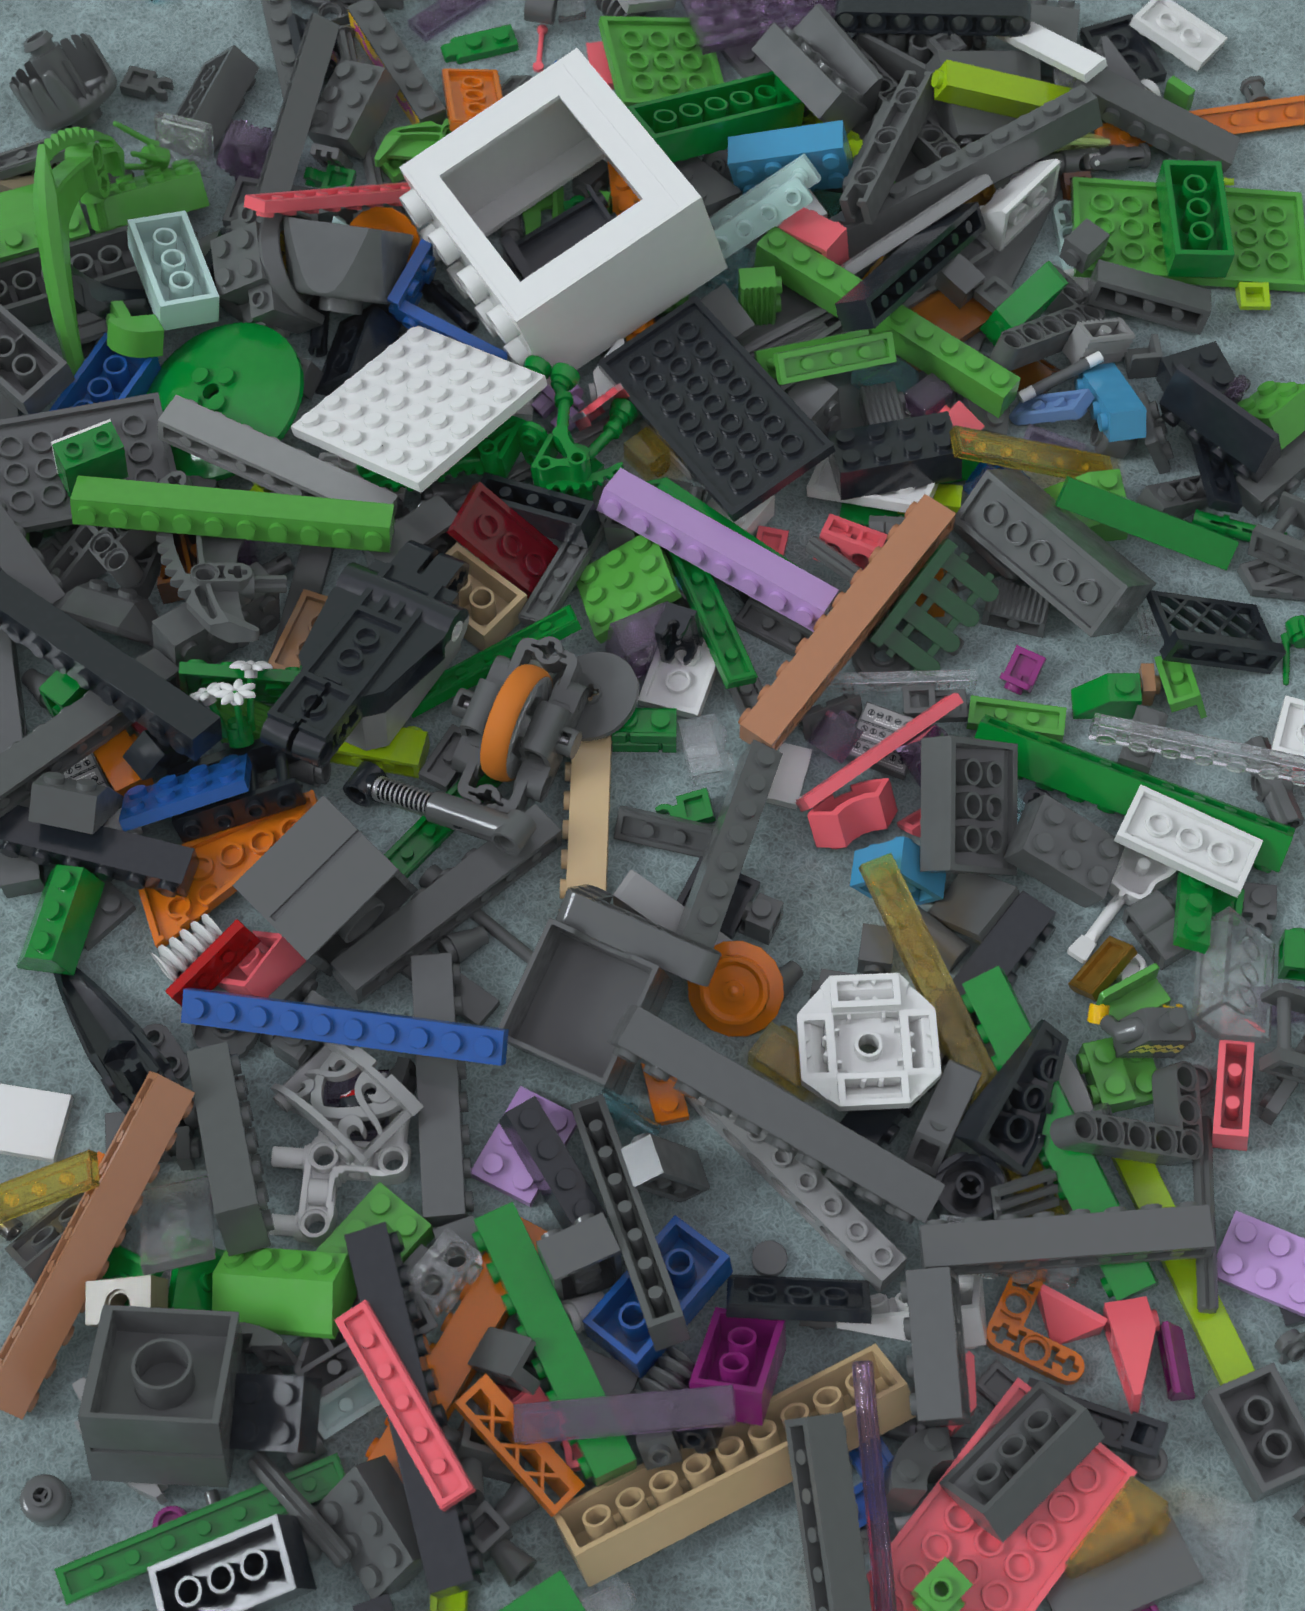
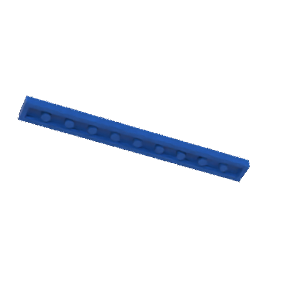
[181,988,509,1066]

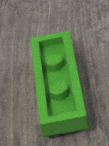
[966,695,1067,741]

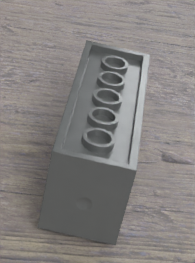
[955,469,1157,637]

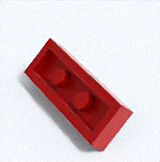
[165,919,261,1007]

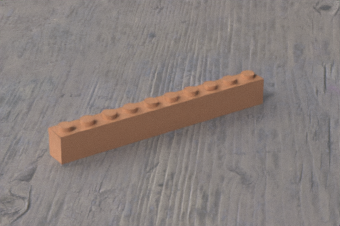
[738,494,956,750]
[0,1071,195,1419]

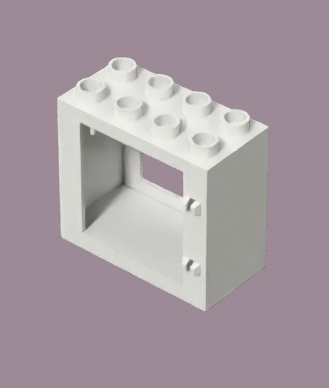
[399,48,728,387]

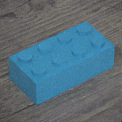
[728,120,853,194]

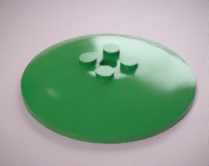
[146,322,304,481]

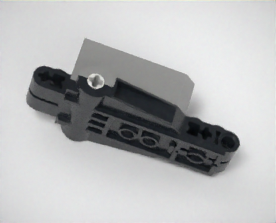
[260,540,469,768]

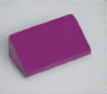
[1156,1321,1195,1401]

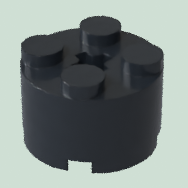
[933,1152,1005,1223]

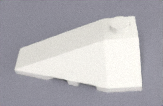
[836,1274,987,1350]

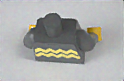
[1087,1003,1196,1058]

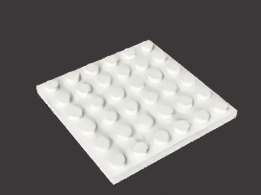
[290,325,547,493]

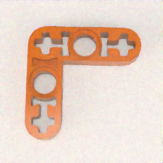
[986,1269,1085,1385]

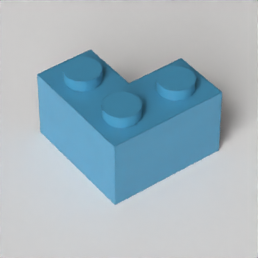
[850,836,946,905]

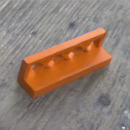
[452,1374,585,1517]

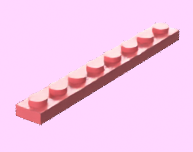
[244,182,411,218]

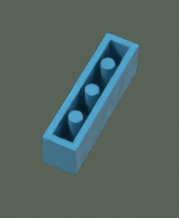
[1074,363,1147,442]

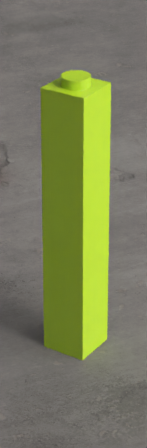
[931,60,1073,118]

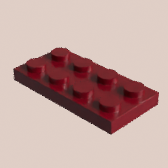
[447,482,559,599]

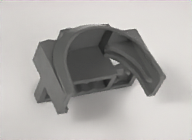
[210,203,325,334]

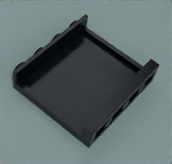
[499,184,617,280]

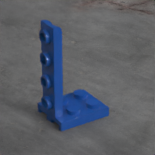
[387,239,508,360]

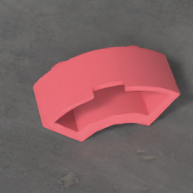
[807,778,898,849]

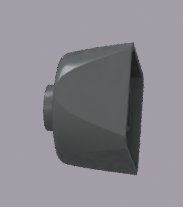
[283,217,414,315]

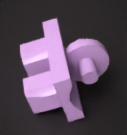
[532,384,585,431]

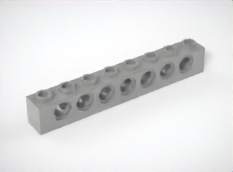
[685,1096,907,1293]

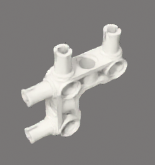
[269,1112,412,1247]

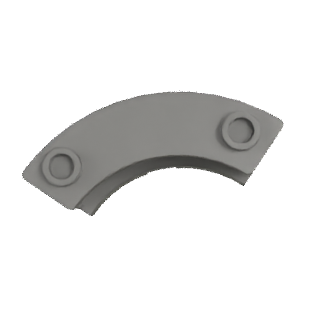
[271,1042,424,1166]

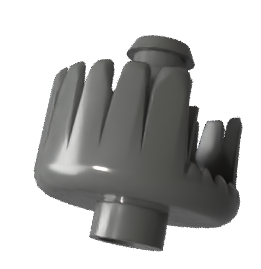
[9,30,117,131]

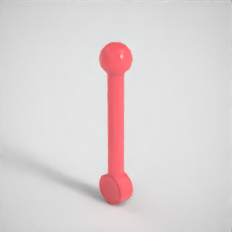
[533,24,548,72]

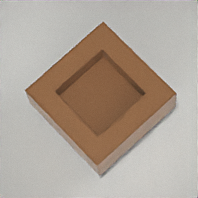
[1138,663,1161,706]

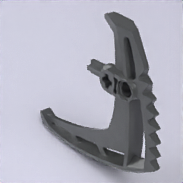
[156,492,403,643]

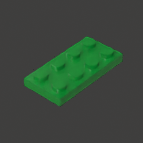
[179,659,300,704]

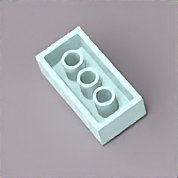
[127,210,219,331]

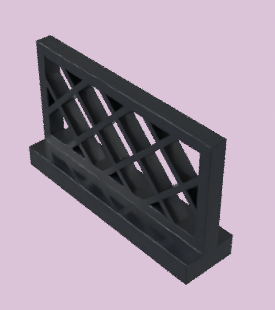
[1146,590,1286,674]

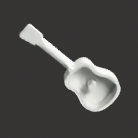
[1067,846,1178,964]

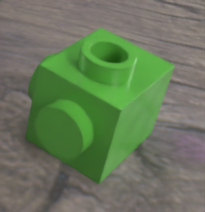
[910,1556,973,1611]

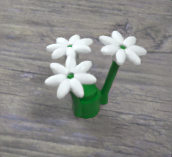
[189,660,273,748]

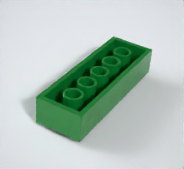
[626,71,805,162]

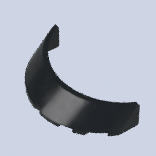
[71,227,232,320]

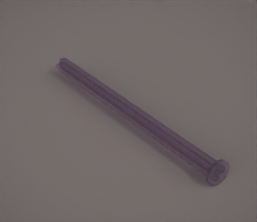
[852,1360,897,1611]

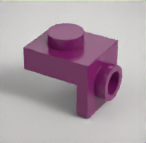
[999,645,1047,695]

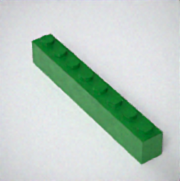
[471,1201,637,1487]

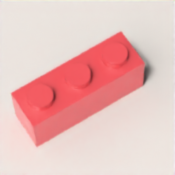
[1212,1036,1255,1151]

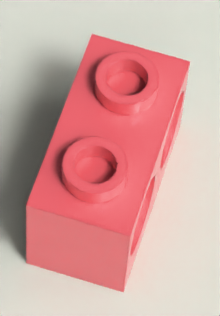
[813,514,888,569]

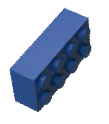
[49,332,161,411]
[582,1215,733,1378]

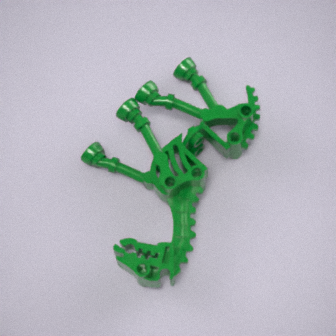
[355,355,639,501]

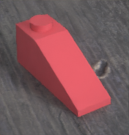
[1103,1296,1160,1415]

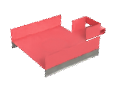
[570,383,630,431]

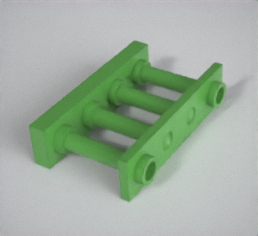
[754,329,897,385]

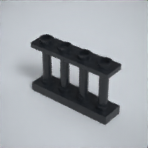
[167,738,307,843]

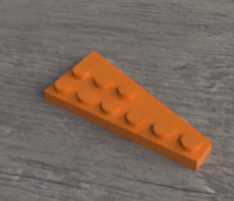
[138,790,318,949]

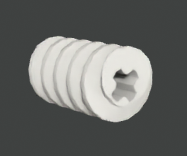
[150,913,222,982]

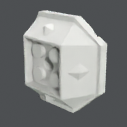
[796,973,942,1111]

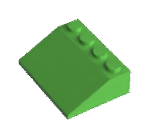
[0,184,91,263]

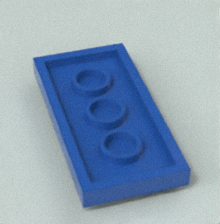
[119,754,252,832]

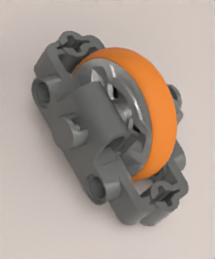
[451,636,589,813]

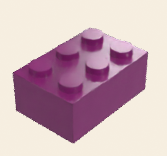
[689,1307,786,1426]

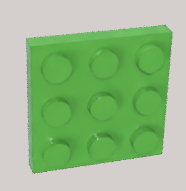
[576,535,682,644]

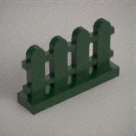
[867,538,999,678]

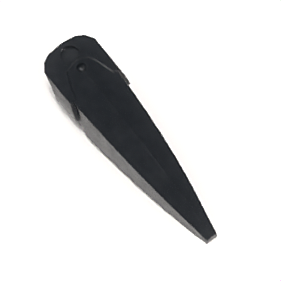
[53,967,178,1115]

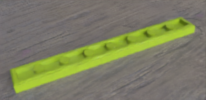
[1111,1157,1255,1386]

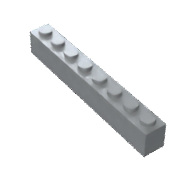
[158,395,398,516]

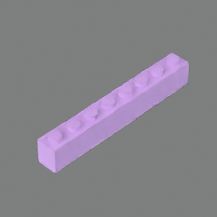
[596,468,839,632]

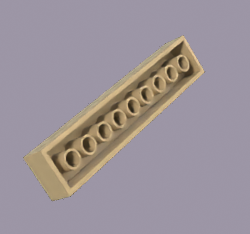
[553,1343,916,1588]

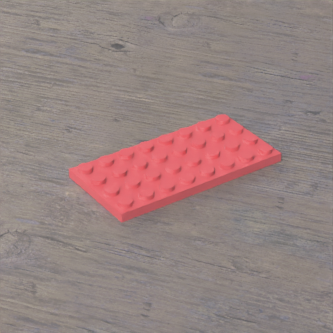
[867,1377,1137,1611]

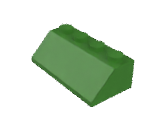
[212,1248,358,1339]

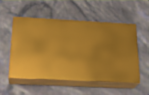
[1068,936,1138,1001]

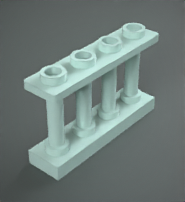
[709,153,821,259]

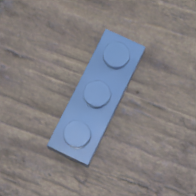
[1009,388,1095,426]

